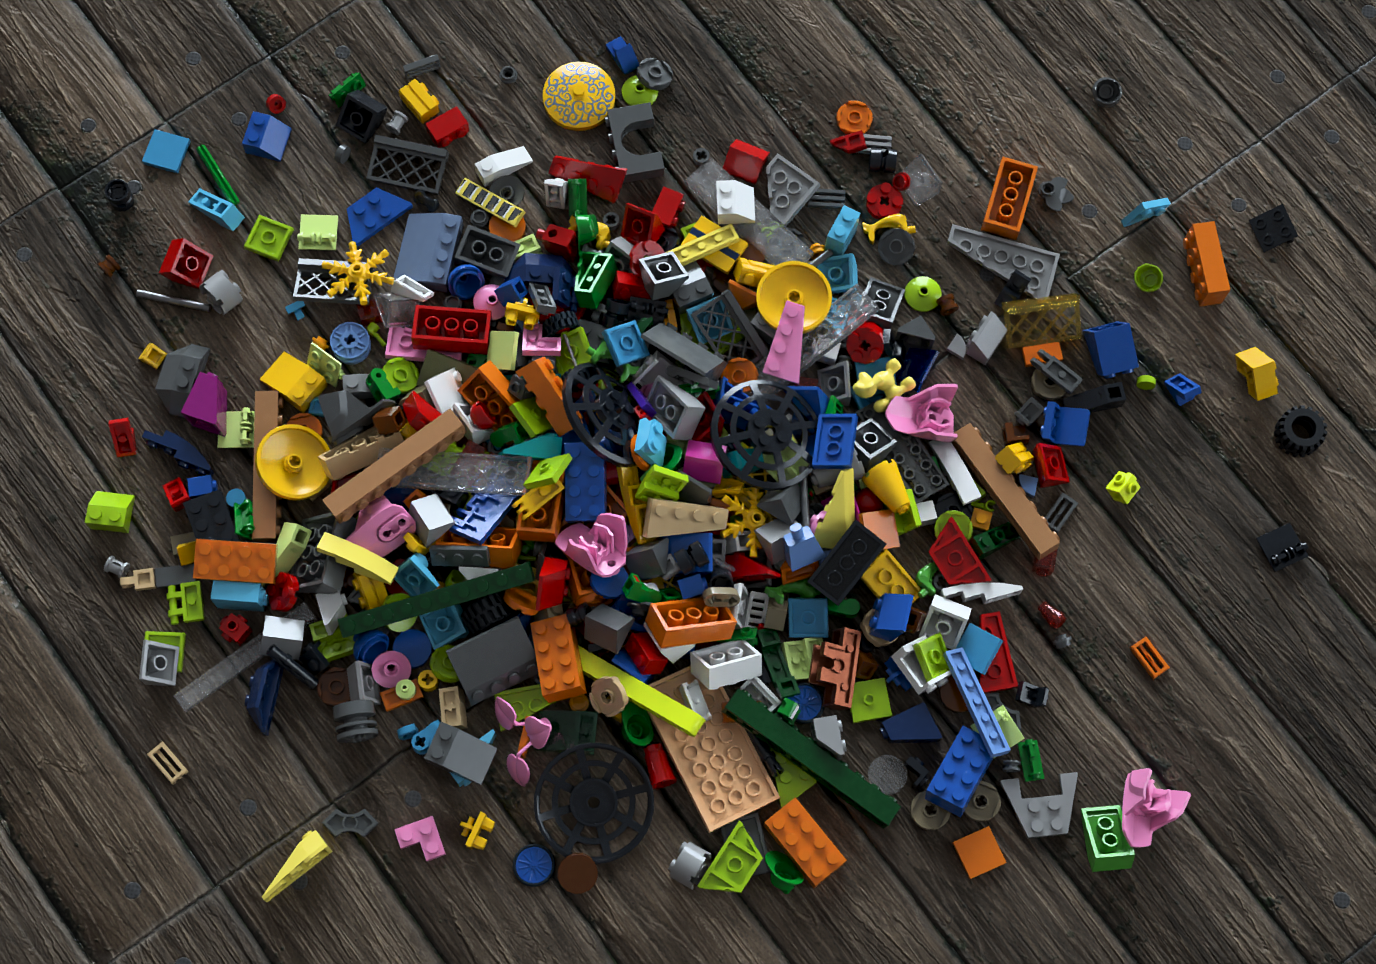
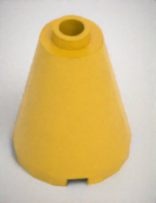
[862,459,911,515]

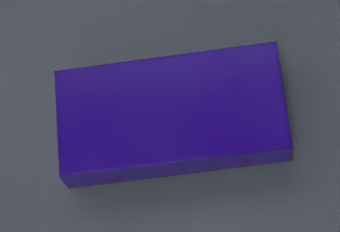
[627,381,657,417]

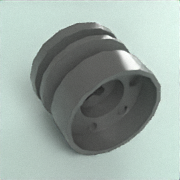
[332,700,379,743]

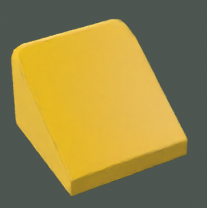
[138,343,167,369]
[177,541,196,566]

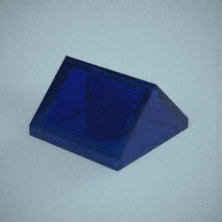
[895,348,939,392]

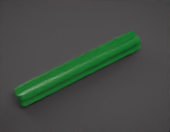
[196,145,240,205]

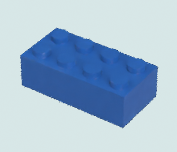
[565,442,607,523]
[925,726,994,818]

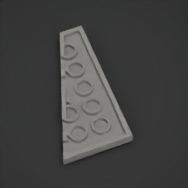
[947,224,1060,307]

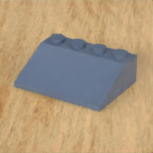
[393,213,463,293]

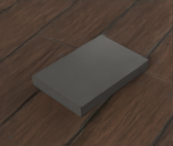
[720,813,771,877]

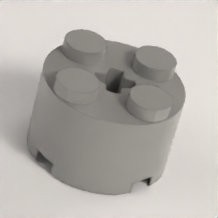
[199,270,243,315]
[668,842,712,890]

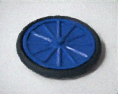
[783,683,824,724]
[513,844,555,887]

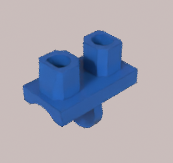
[884,656,912,692]

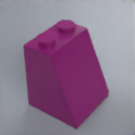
[181,372,227,437]

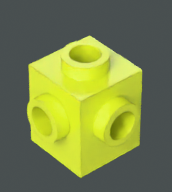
[1106,471,1141,504]

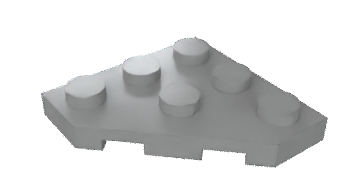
[766,153,820,228]

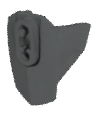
[318,390,396,447]

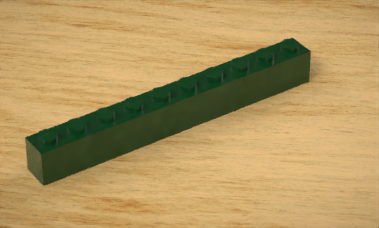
[337,562,536,638]
[721,688,901,829]

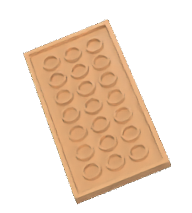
[647,665,780,833]

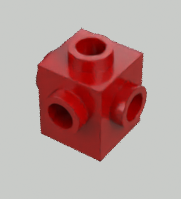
[219,613,253,646]

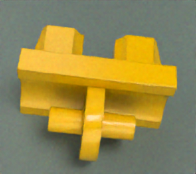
[504,298,540,331]
[460,811,495,850]

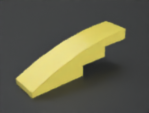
[317,532,399,585]

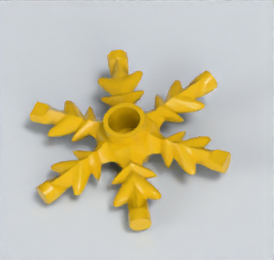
[322,241,394,305]
[720,487,775,558]

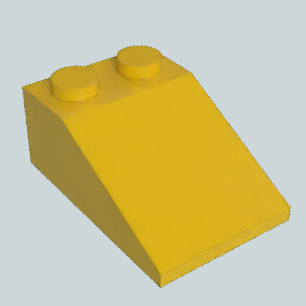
[260,351,328,413]

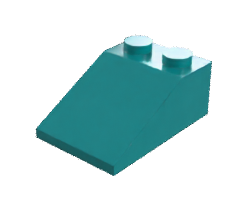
[496,433,562,463]

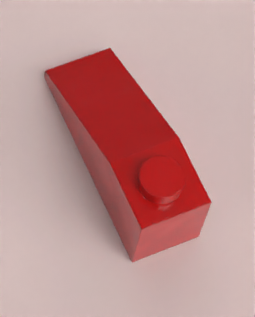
[725,552,781,583]

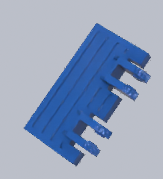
[449,473,524,546]

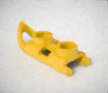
[712,480,744,498]

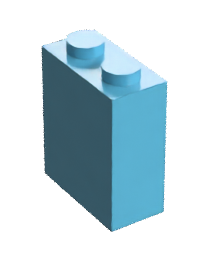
[824,205,861,257]
[210,580,269,612]

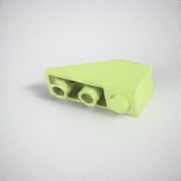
[275,522,312,577]

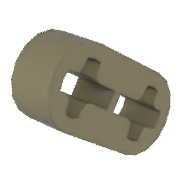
[702,587,740,607]

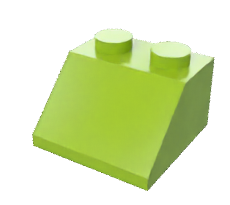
[85,491,135,533]

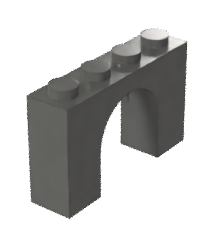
[604,102,665,183]

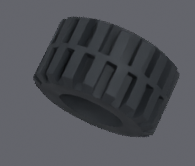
[1274,405,1327,457]
[461,591,515,637]

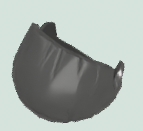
[1092,77,1122,108]

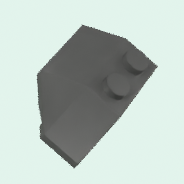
[155,344,211,418]

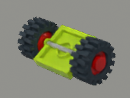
[543,311,599,393]

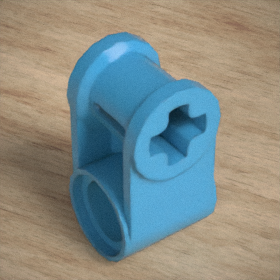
[411,720,441,755]

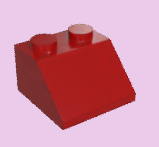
[159,238,213,289]
[536,557,571,611]

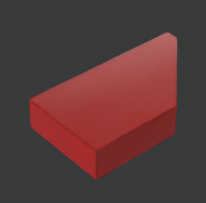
[830,130,867,154]

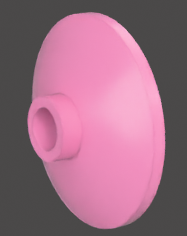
[473,284,506,320]
[371,651,411,688]

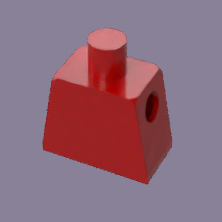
[536,224,579,263]

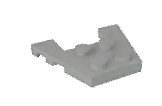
[1000,772,1078,839]

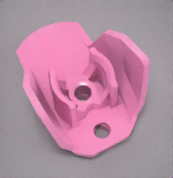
[885,384,958,442]
[345,495,416,558]
[555,513,628,578]
[1122,768,1191,848]

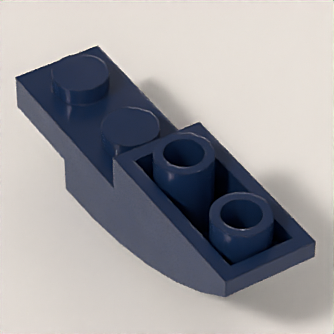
[142,430,214,476]

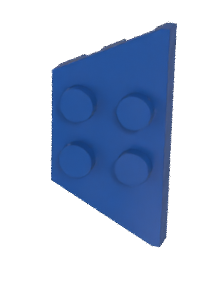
[347,187,413,247]

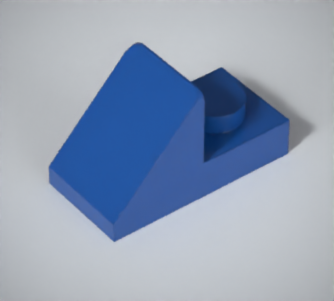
[606,36,639,75]
[1164,373,1202,406]

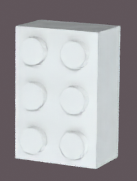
[690,640,762,690]

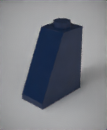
[879,702,942,743]

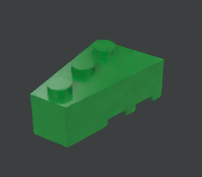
[574,251,618,309]

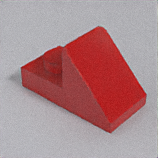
[108,418,137,457]
[162,477,191,512]

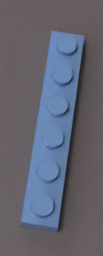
[943,647,1011,758]

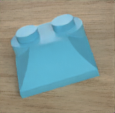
[817,253,858,294]
[686,296,733,344]
[634,418,667,467]
[394,553,439,597]
[419,604,469,650]

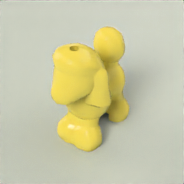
[852,358,916,413]

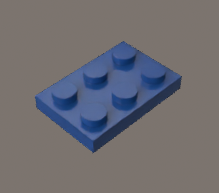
[812,414,858,469]

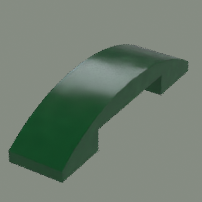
[756,628,801,699]

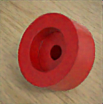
[266,94,286,114]

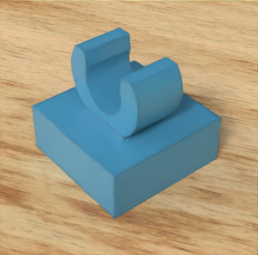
[285,301,305,320]

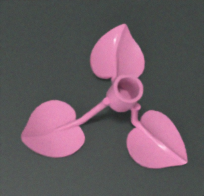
[495,697,552,787]

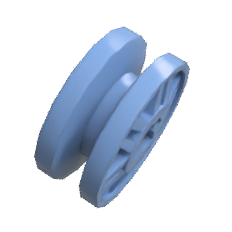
[330,322,371,365]

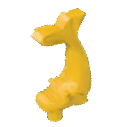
[568,214,611,250]
[862,214,916,245]

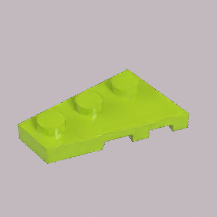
[494,684,556,732]

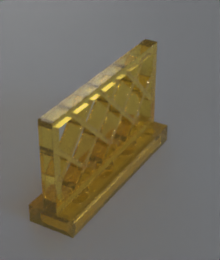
[1002,293,1082,348]

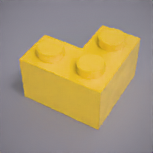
[1235,347,1279,401]

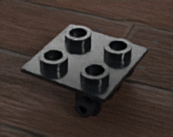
[1249,204,1298,253]
[626,296,668,328]
[1256,523,1308,572]

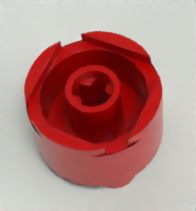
[846,321,884,364]

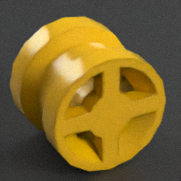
[418,670,439,692]

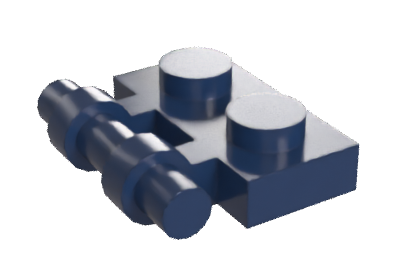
[552,266,579,313]

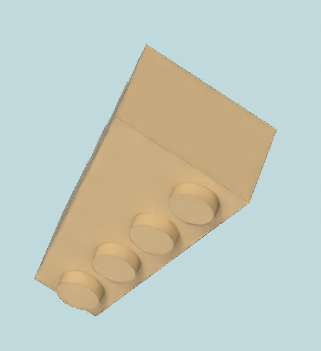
[318,426,404,480]
[642,497,729,538]

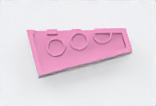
[763,300,805,385]
[385,322,462,362]

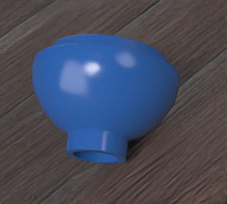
[447,264,485,300]
[353,630,389,664]

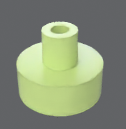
[395,679,416,700]

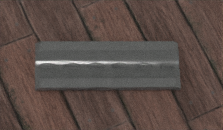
[856,395,949,504]

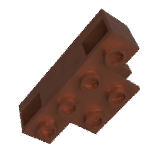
[808,627,862,711]

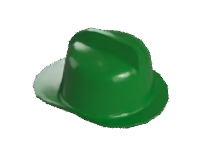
[575,210,598,251]
[662,443,683,471]
[621,701,654,746]
[765,851,804,894]

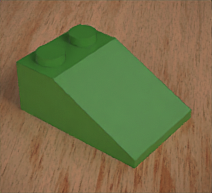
[1081,805,1135,872]

